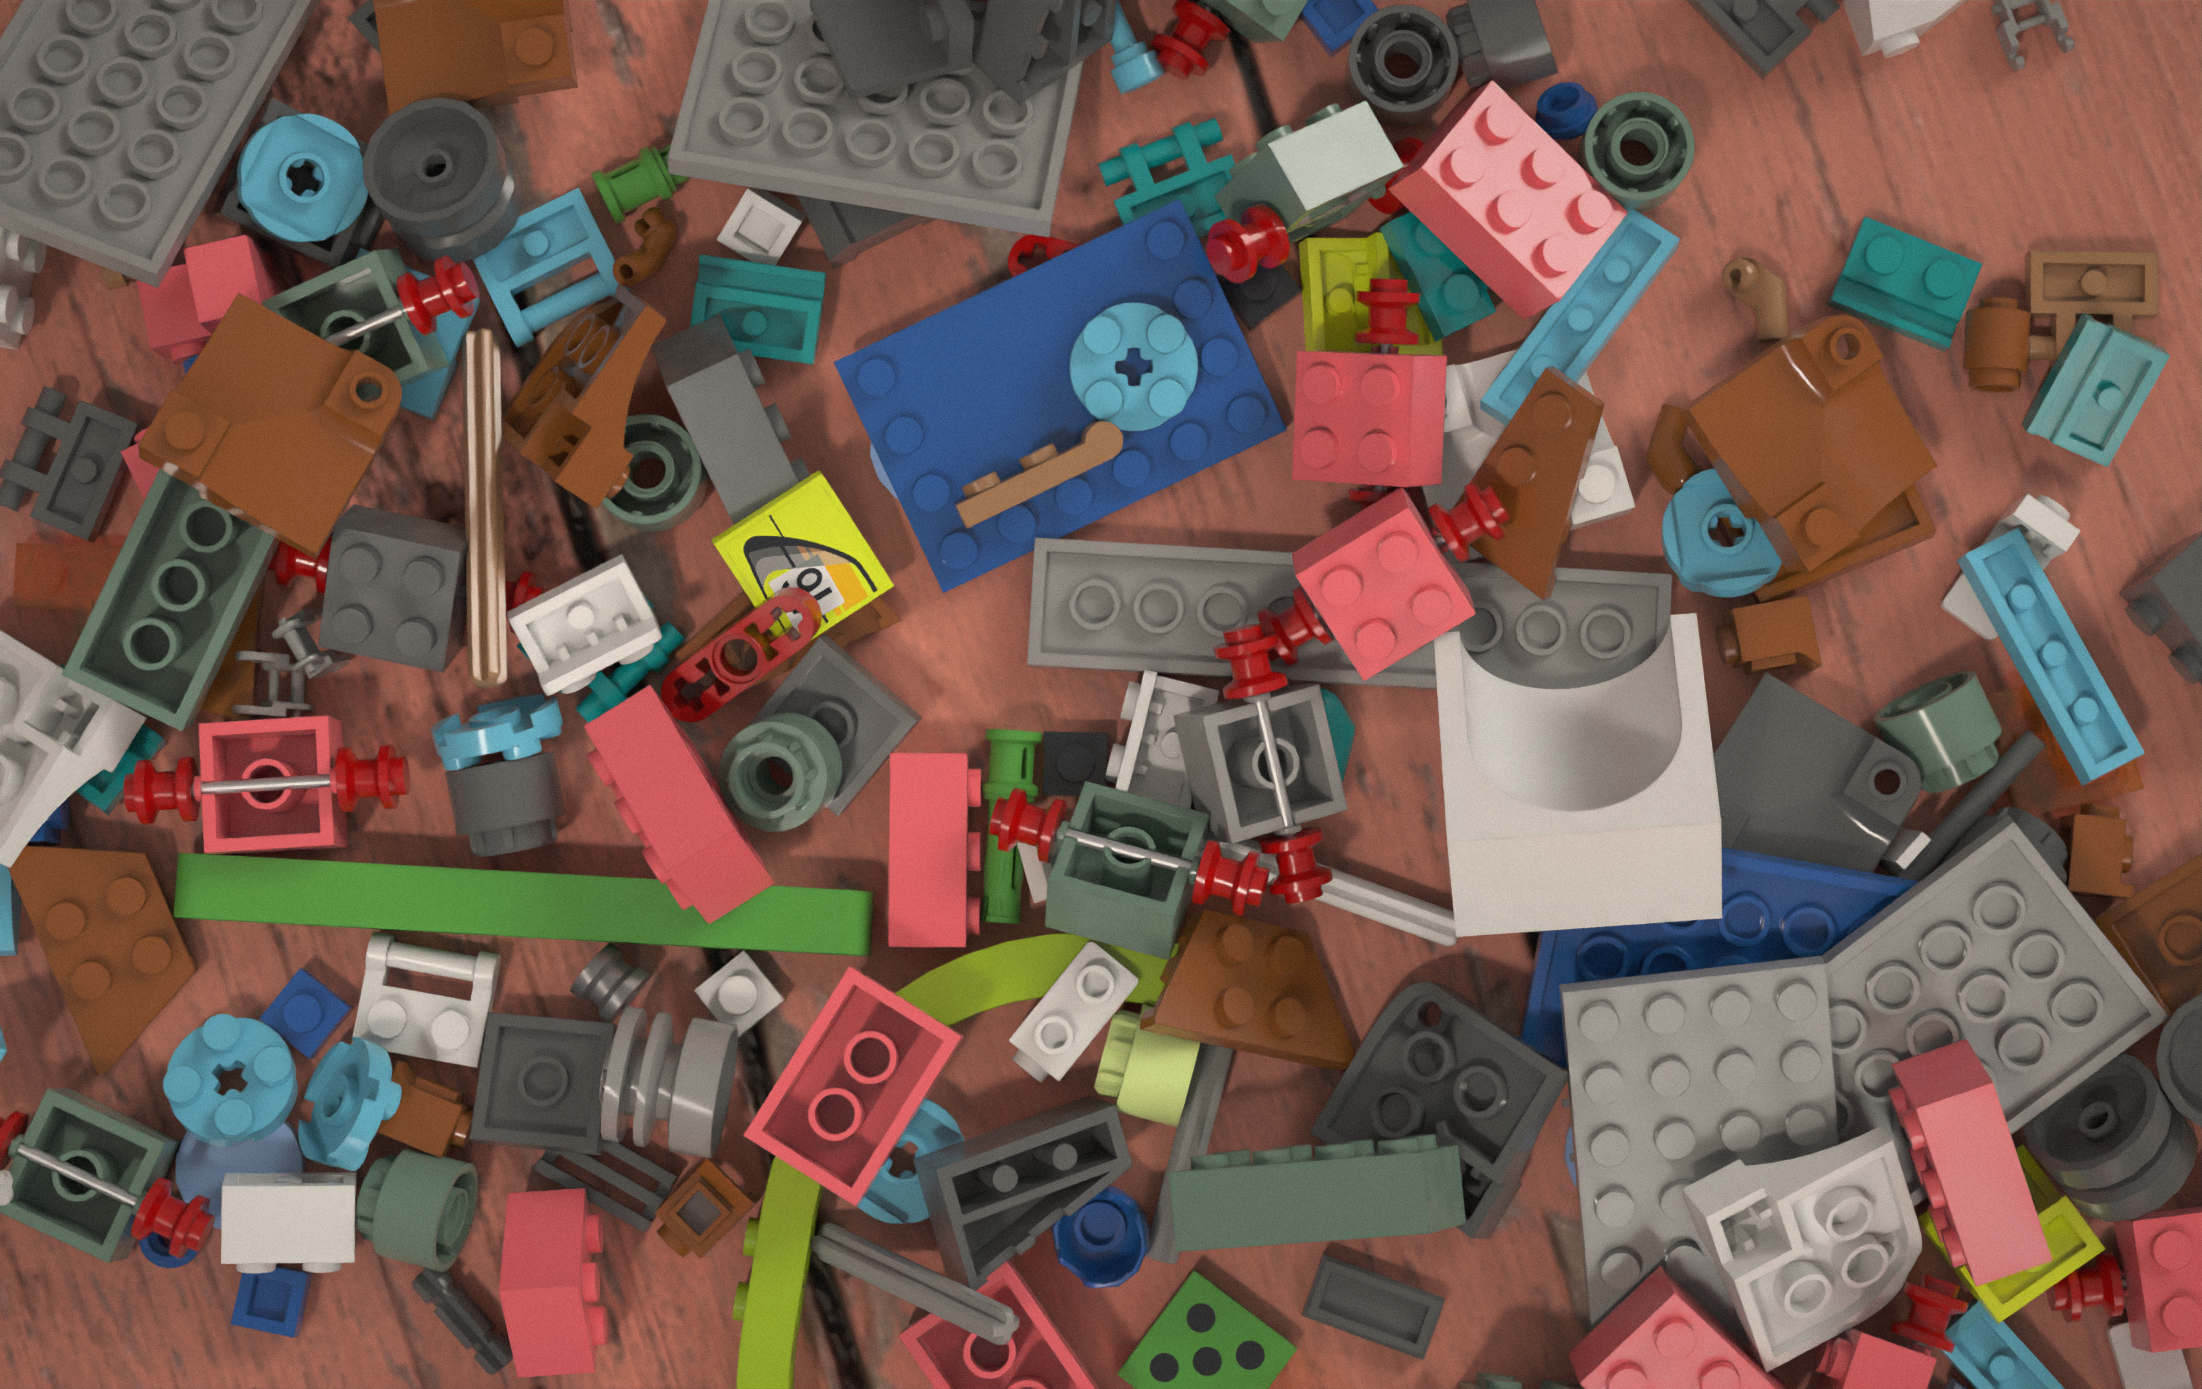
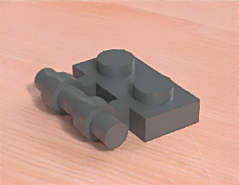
[1686,0,1841,80]
[0,386,144,543]

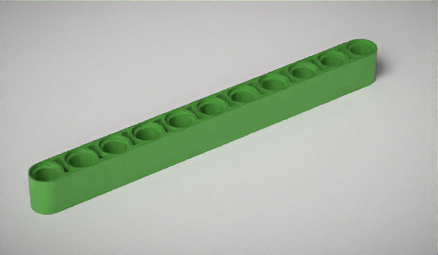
[173,853,875,957]

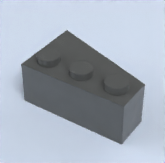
[651,314,810,525]
[2119,531,2202,685]
[913,1096,1133,1291]

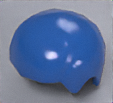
[1051,1185,1150,1289]

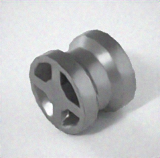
[569,942,651,1023]

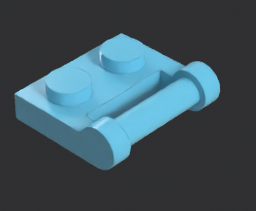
[473,187,631,348]

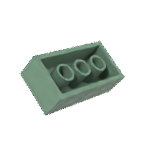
[62,469,281,731]
[1169,1134,1466,1252]

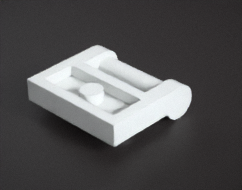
[351,931,501,1068]

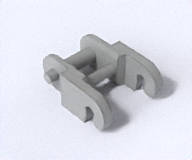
[1991,0,2074,72]
[272,607,351,679]
[232,651,313,718]

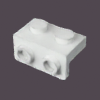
[507,554,662,696]
[1105,669,1219,809]

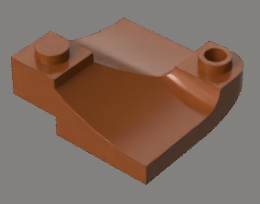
[373,0,578,116]
[502,283,667,509]
[138,293,402,559]
[1679,315,1937,572]

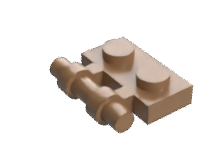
[2025,250,2158,367]

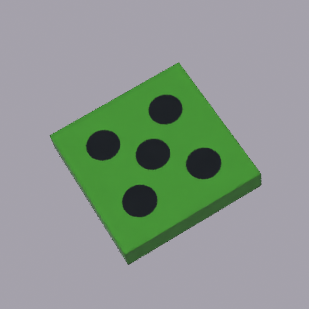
[1117,1269,1298,1389]

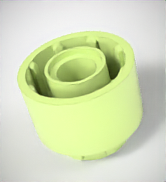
[1094,1004,1201,1127]

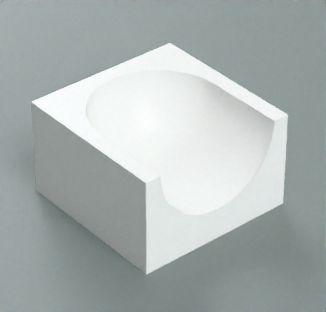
[1434,613,1722,937]

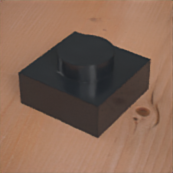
[1216,263,1302,332]
[1043,731,1108,797]

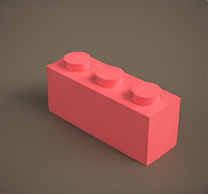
[888,753,982,949]

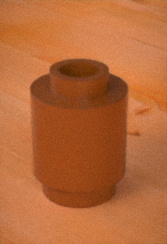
[1963,297,2031,393]

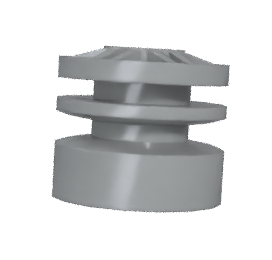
[599,1006,738,1159]

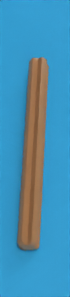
[462,328,507,688]

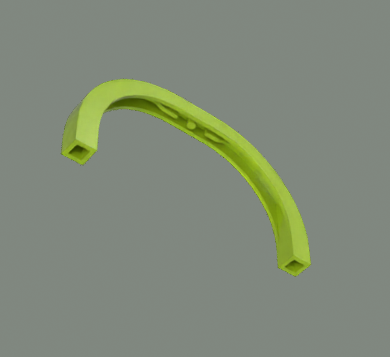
[732,933,1179,1389]

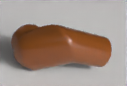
[612,207,679,287]
[1646,404,1704,496]

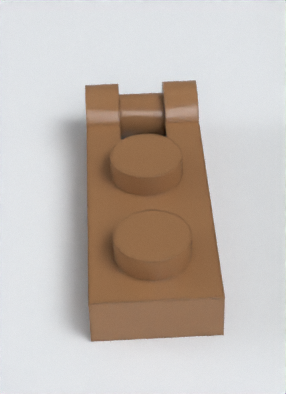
[954,421,1123,529]

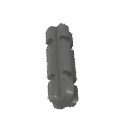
[412,1268,513,1375]

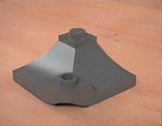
[1713,672,1922,873]
[1310,981,1569,1239]

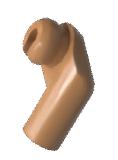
[1722,257,1789,343]

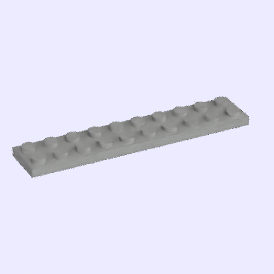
[1027,538,1672,690]

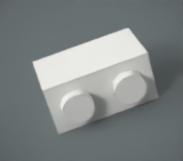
[221,1172,357,1273]

